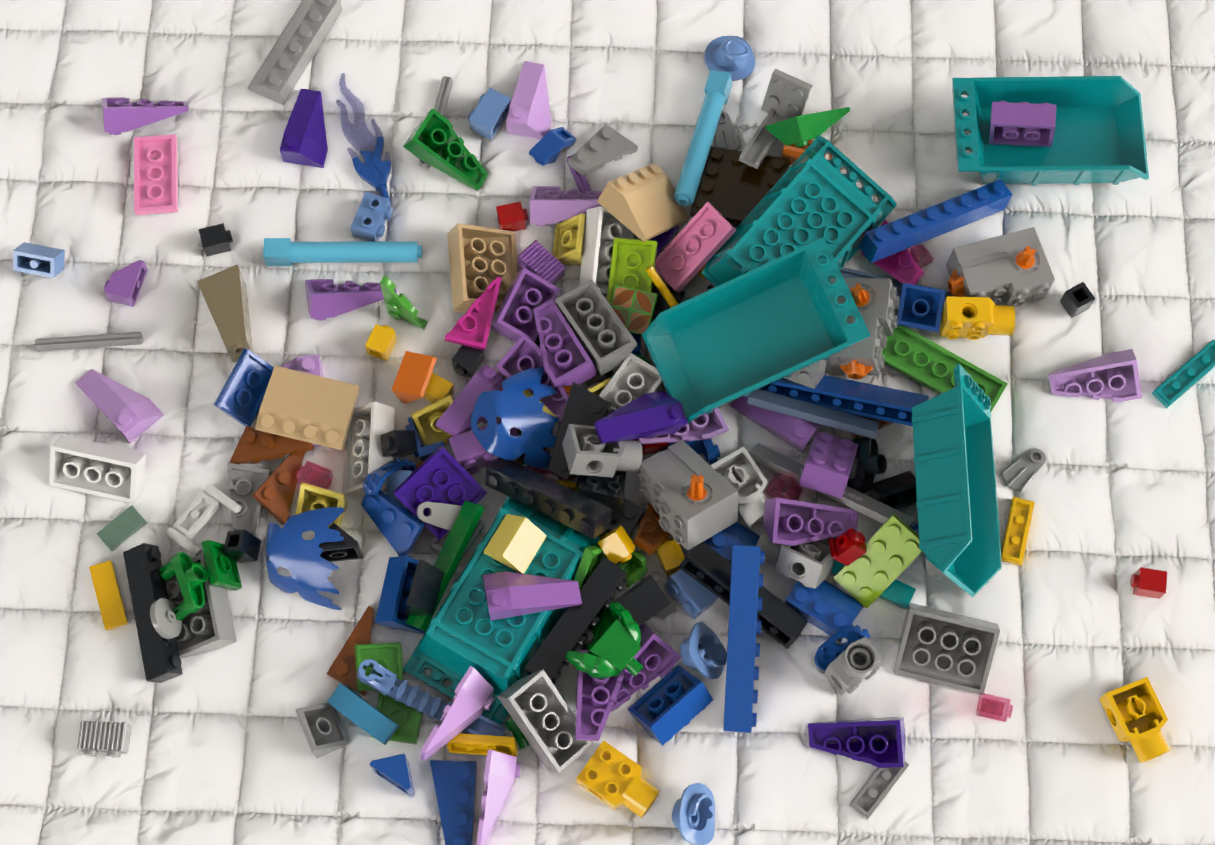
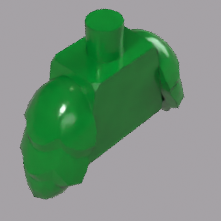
[566,602,644,679]

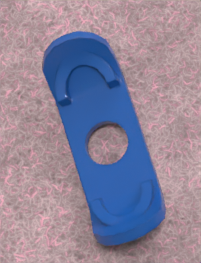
[363,458,417,495]
[814,624,871,670]

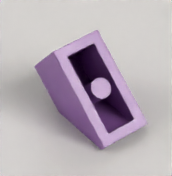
[104,260,148,307]

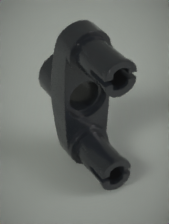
[846,437,887,494]

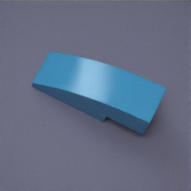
[327,683,399,745]

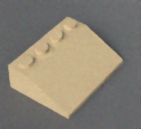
[597,164,689,242]
[447,223,518,313]
[255,366,360,450]

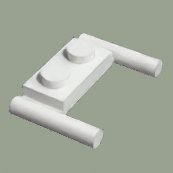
[166,484,241,556]

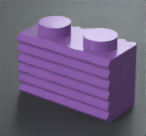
[517,240,566,285]

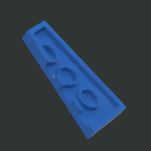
[430,760,477,845]

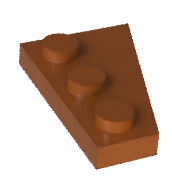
[633,503,671,555]

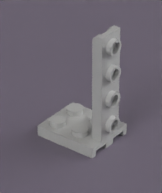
[738,68,813,169]

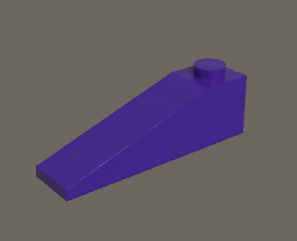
[279,89,328,168]
[594,391,688,444]
[808,717,906,768]

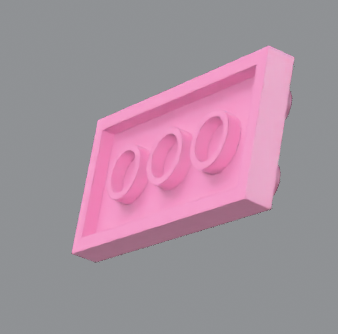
[134,134,178,215]
[655,202,736,293]

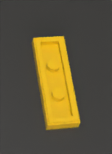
[1001,497,1035,566]
[89,560,129,631]
[446,733,518,757]

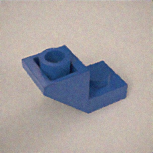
[528,127,577,166]

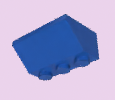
[703,522,760,563]
[375,556,426,634]
[784,580,863,643]
[627,665,714,746]

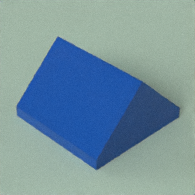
[896,283,946,333]
[369,753,415,797]

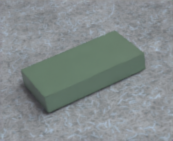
[97,505,147,551]

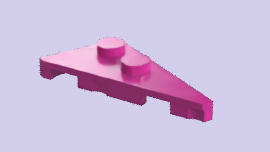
[444,277,502,350]

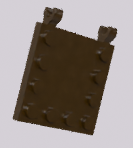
[690,146,790,225]

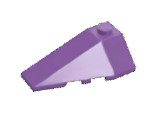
[435,365,506,436]
[764,497,858,546]
[483,571,582,621]

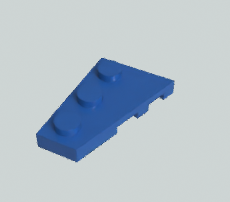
[361,490,425,556]

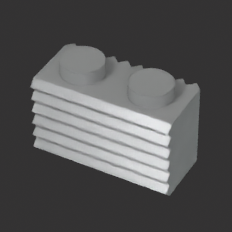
[77,720,132,758]

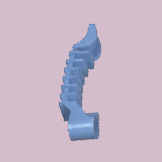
[357,659,506,736]

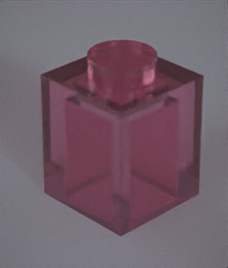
[297,461,334,490]
[765,472,803,501]
[975,693,1013,722]

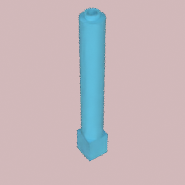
[673,70,733,206]
[263,238,423,266]

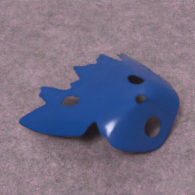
[470,367,559,469]
[266,507,345,610]

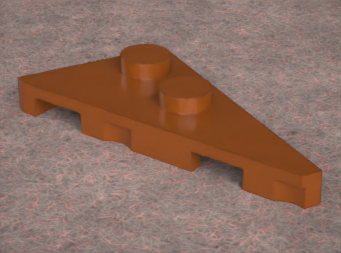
[229,426,314,464]
[251,452,305,525]
[326,606,374,697]

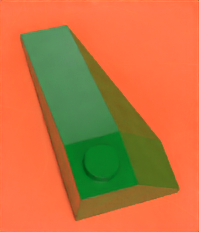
[766,107,850,148]
[403,108,488,191]

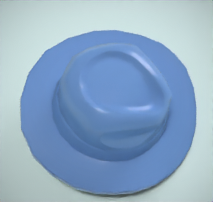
[704,36,755,81]
[680,621,727,680]
[671,783,715,845]

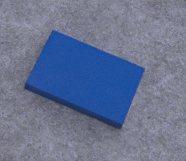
[214,349,274,427]

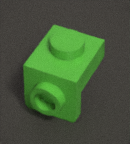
[618,550,648,588]

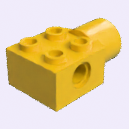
[940,296,1015,340]
[1099,677,1171,763]
[576,740,660,818]

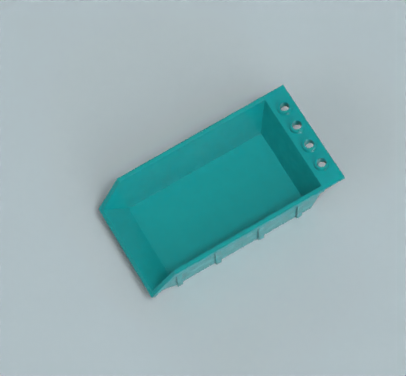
[952,76,1149,186]
[701,135,897,287]
[642,237,871,424]
[912,364,1002,597]
[403,496,601,725]

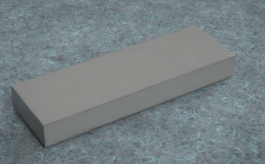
[849,761,909,820]

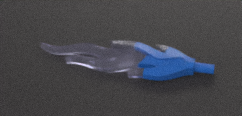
[336,73,391,202]

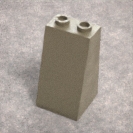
[197,265,253,363]

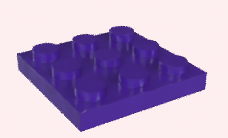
[393,445,487,540]

